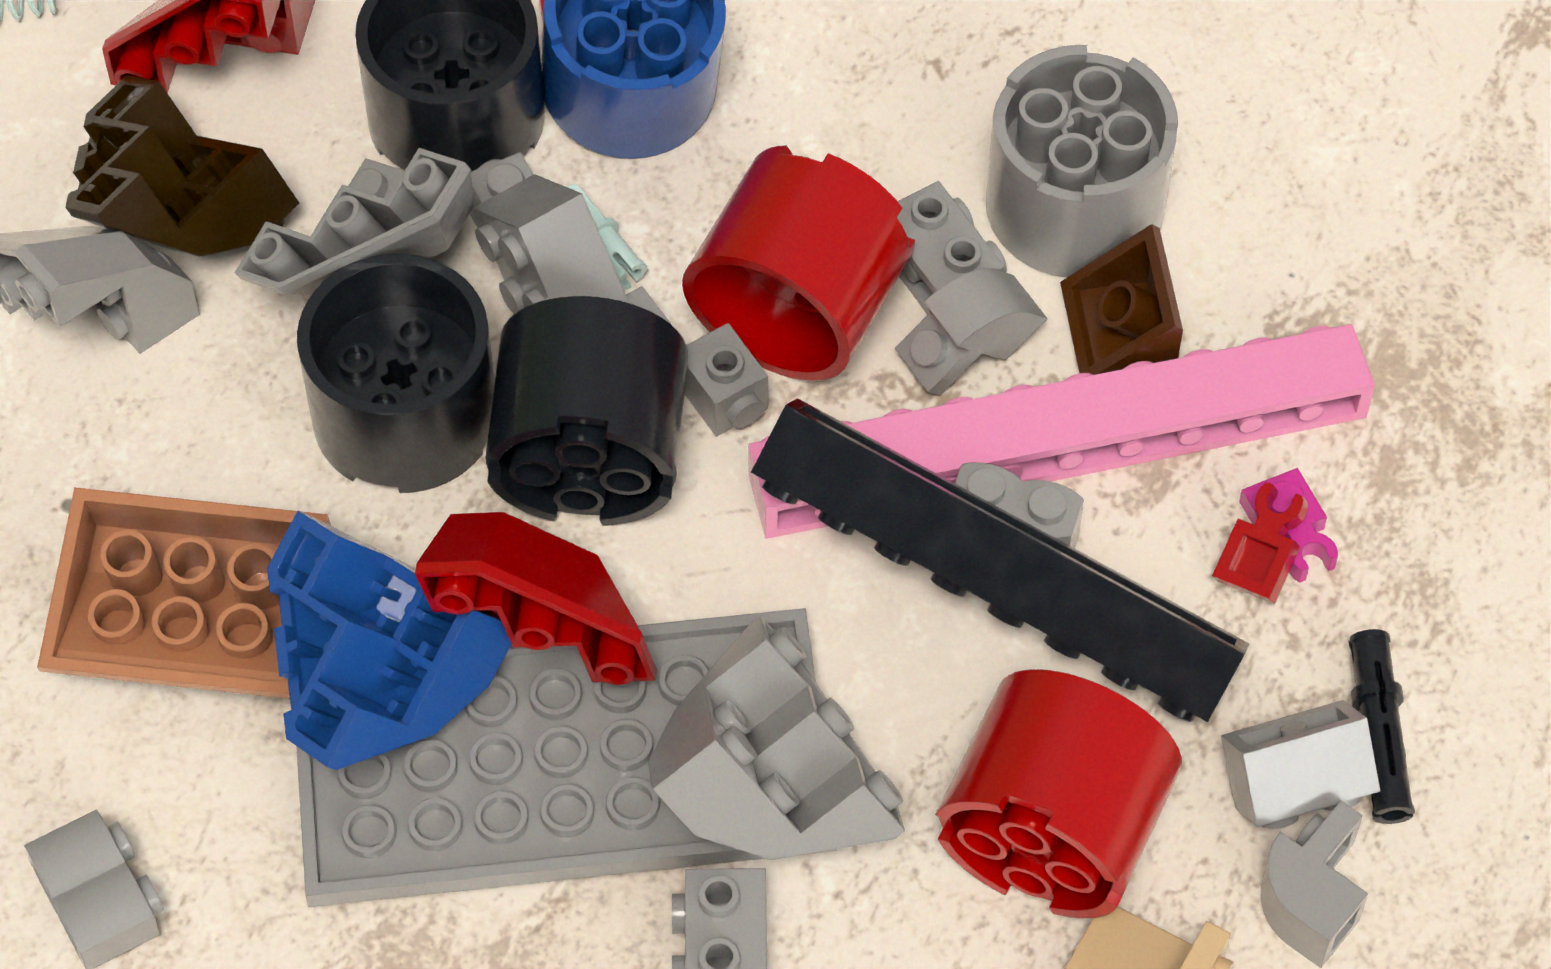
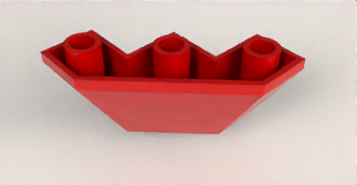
[102,0,315,93]
[415,512,657,685]

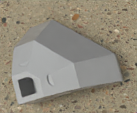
[234,148,474,295]
[0,226,200,354]
[648,615,905,860]

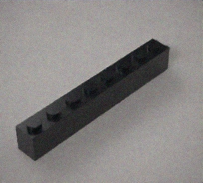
[751,398,1249,722]

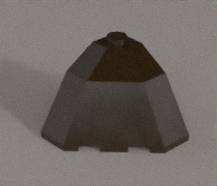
[65,75,299,257]

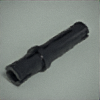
[1348,629,1415,824]

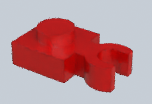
[1212,482,1308,604]

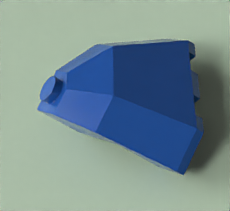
[267,511,511,770]

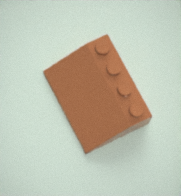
[37,487,331,699]

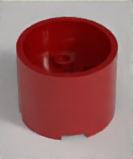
[682,145,915,381]
[935,669,1182,918]

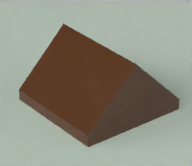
[1060,224,1183,375]

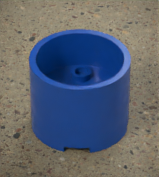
[541,0,726,159]

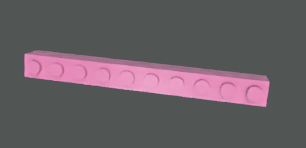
[748,324,1375,539]

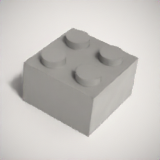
[472,174,629,314]

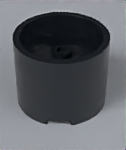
[355,0,545,172]
[297,254,495,493]
[485,296,688,526]

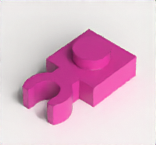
[1239,468,1338,583]

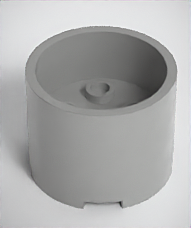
[986,45,1178,277]

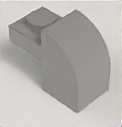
[895,268,1048,396]
[1260,800,1368,968]

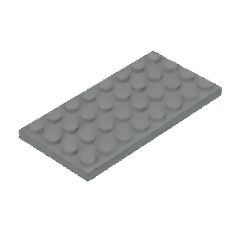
[296,608,837,907]

